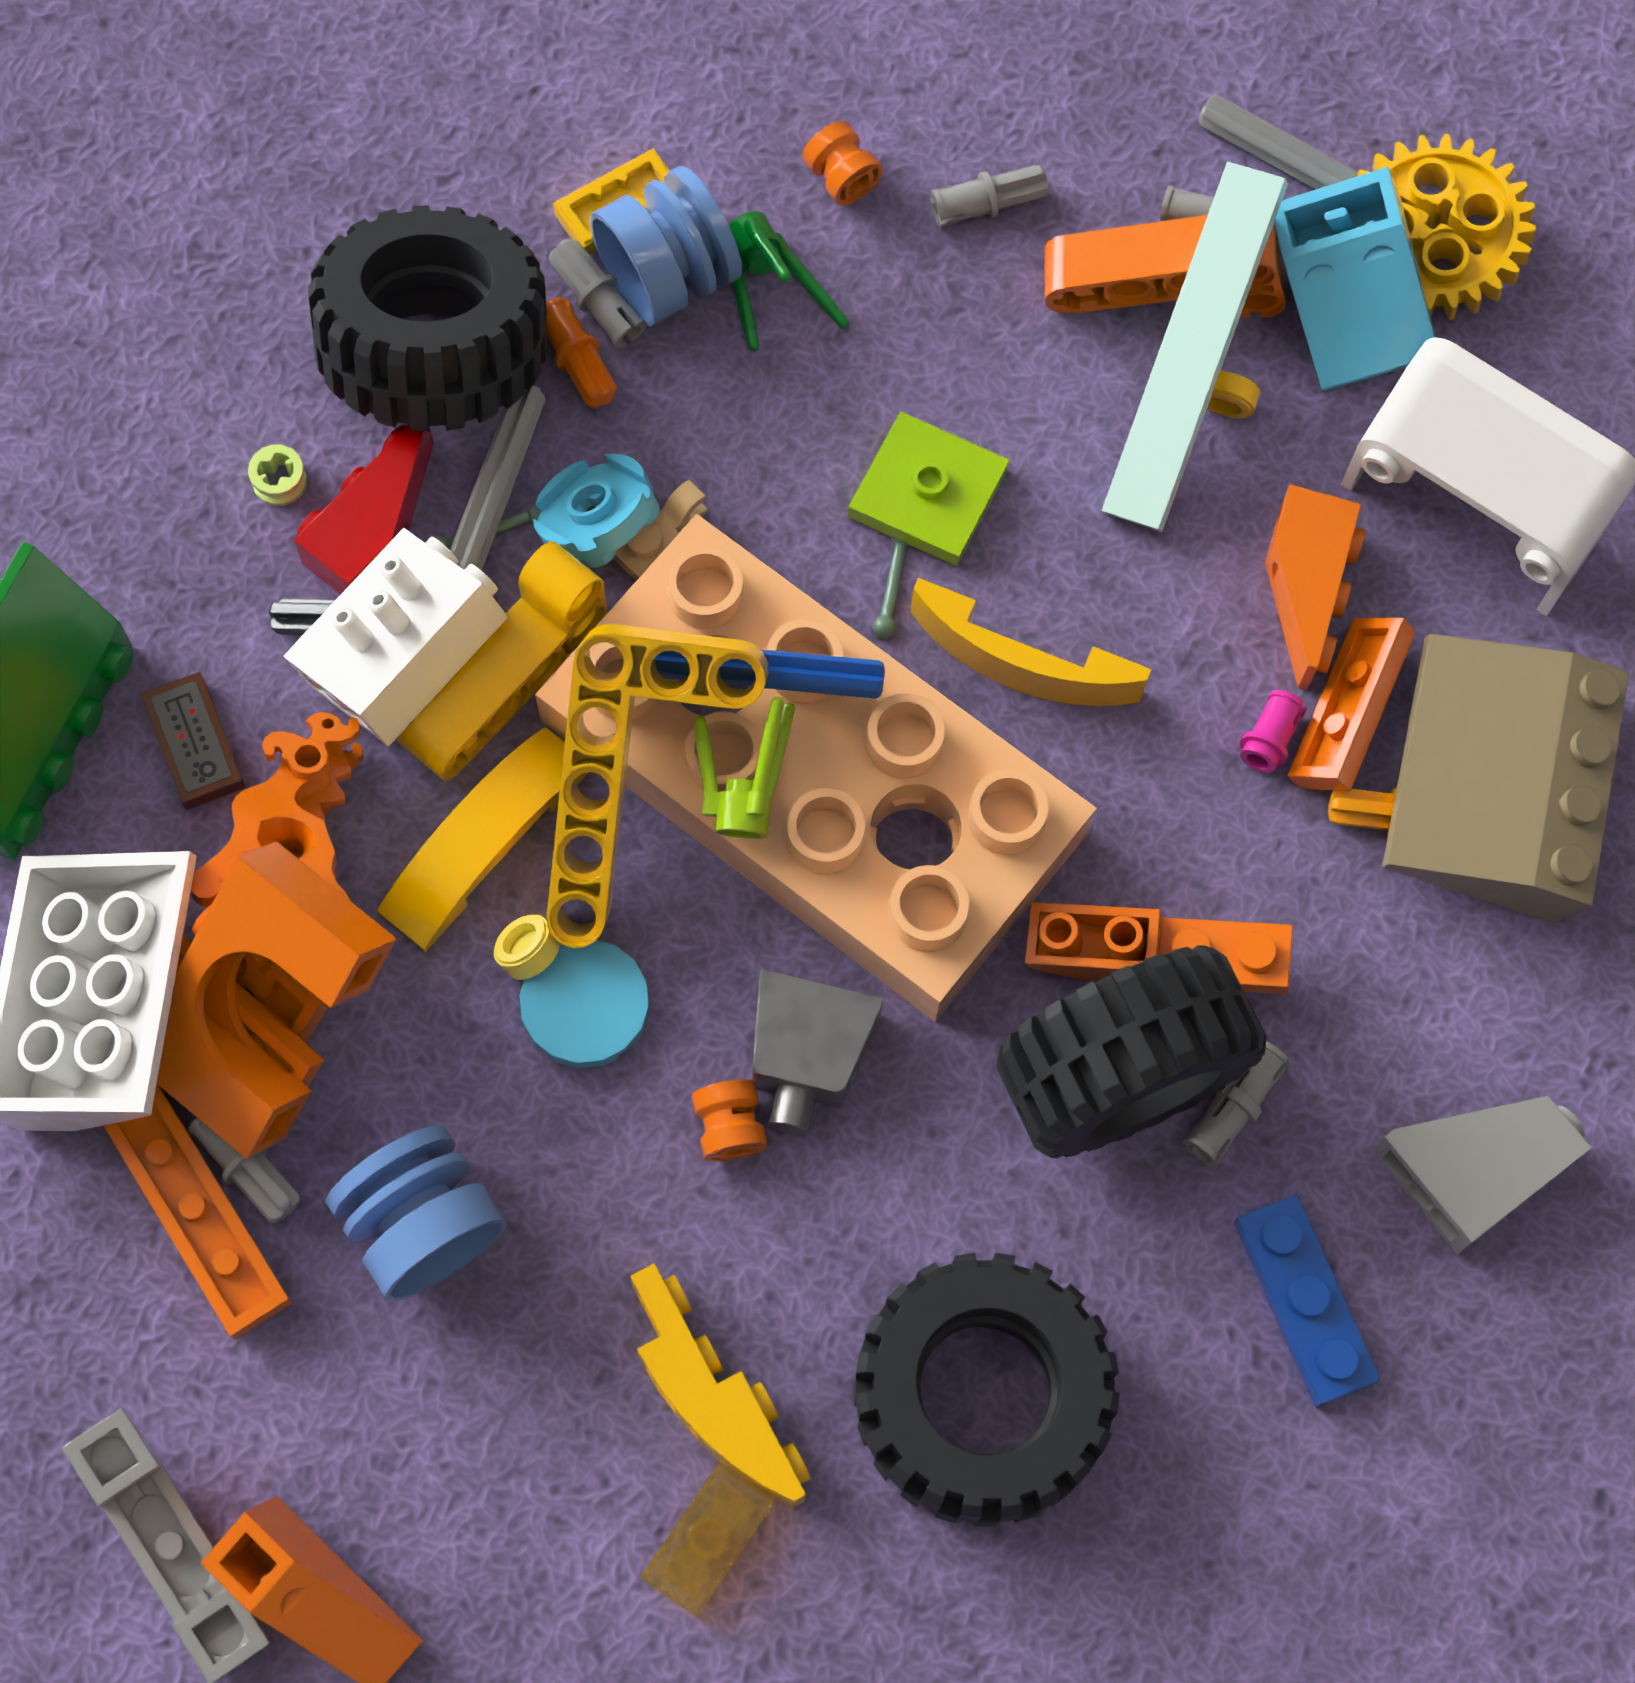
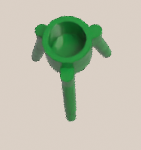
[729,211,849,351]

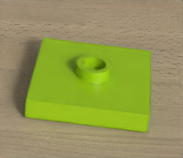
[847,411,1010,566]

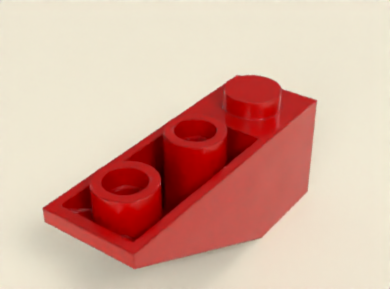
[294,424,434,595]

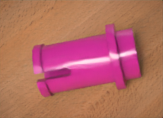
[1240,690,1307,773]

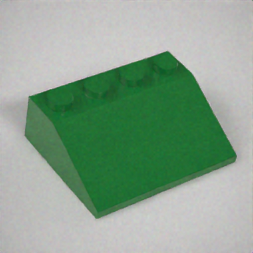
[0,541,133,861]

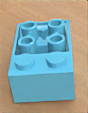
[1274,167,1436,392]

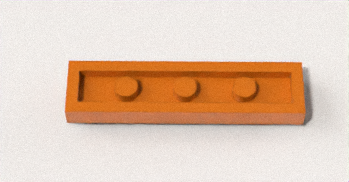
[103,1084,293,1340]

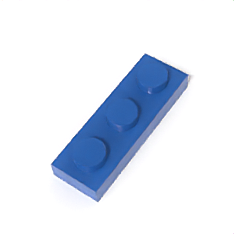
[1233,1194,1381,1408]

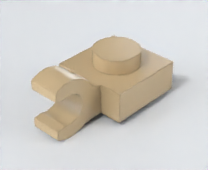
[613,480,708,581]

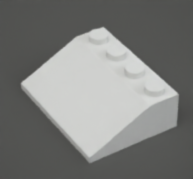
[0,851,197,1131]

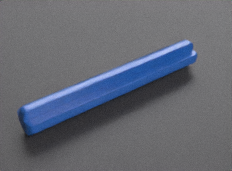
[655,649,885,699]

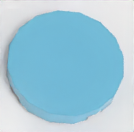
[519,940,650,1069]

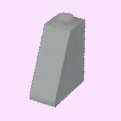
[1372,1096,1592,1254]

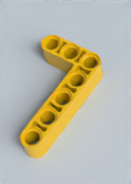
[547,624,769,948]

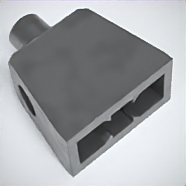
[752,969,883,1135]

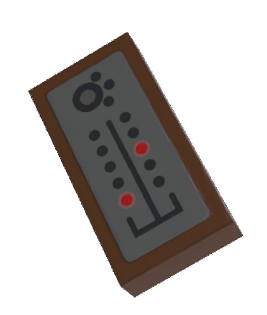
[141,672,246,810]

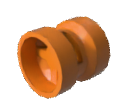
[802,121,883,206]
[691,1079,769,1162]

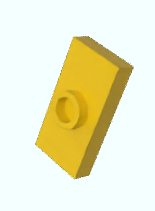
[553,148,669,255]

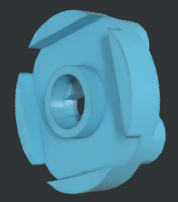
[533,453,660,568]

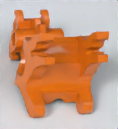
[191,712,364,907]

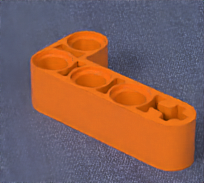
[1044,215,1286,318]

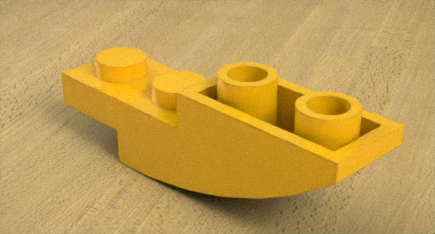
[630,1263,811,1508]

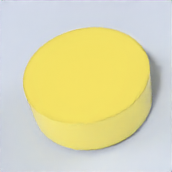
[493,915,560,980]

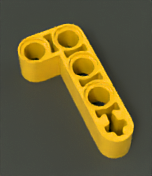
[396,541,607,781]

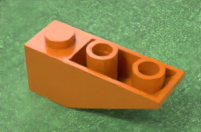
[1265,484,1366,691]
[200,1495,424,1683]

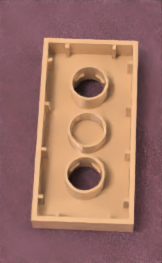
[535,514,1097,1022]

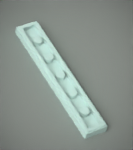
[1102,161,1288,532]

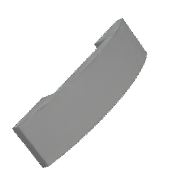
[61,1408,271,1683]

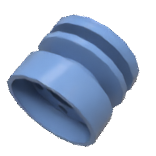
[589,165,742,327]
[325,1125,507,1302]

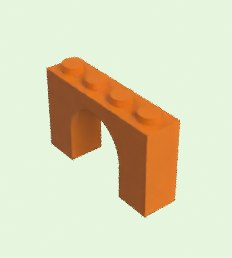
[157,841,397,1159]

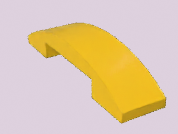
[911,578,1152,706]
[376,727,589,952]

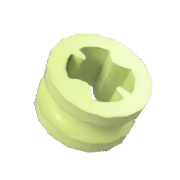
[248,445,307,506]

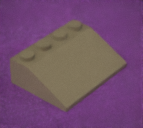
[1382,634,1629,923]

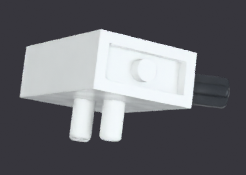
[269,528,508,747]

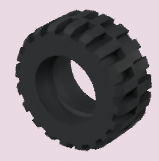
[308,205,547,432]
[996,945,1267,1159]
[854,1253,1120,1527]

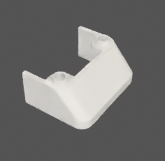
[1341,338,1635,616]

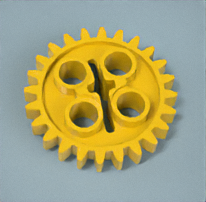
[1357,134,1536,320]

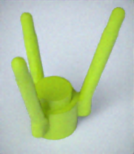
[694,697,795,839]

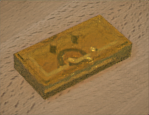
[640,1461,776,1619]

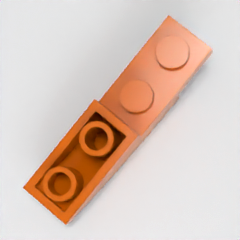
[1025,902,1294,995]

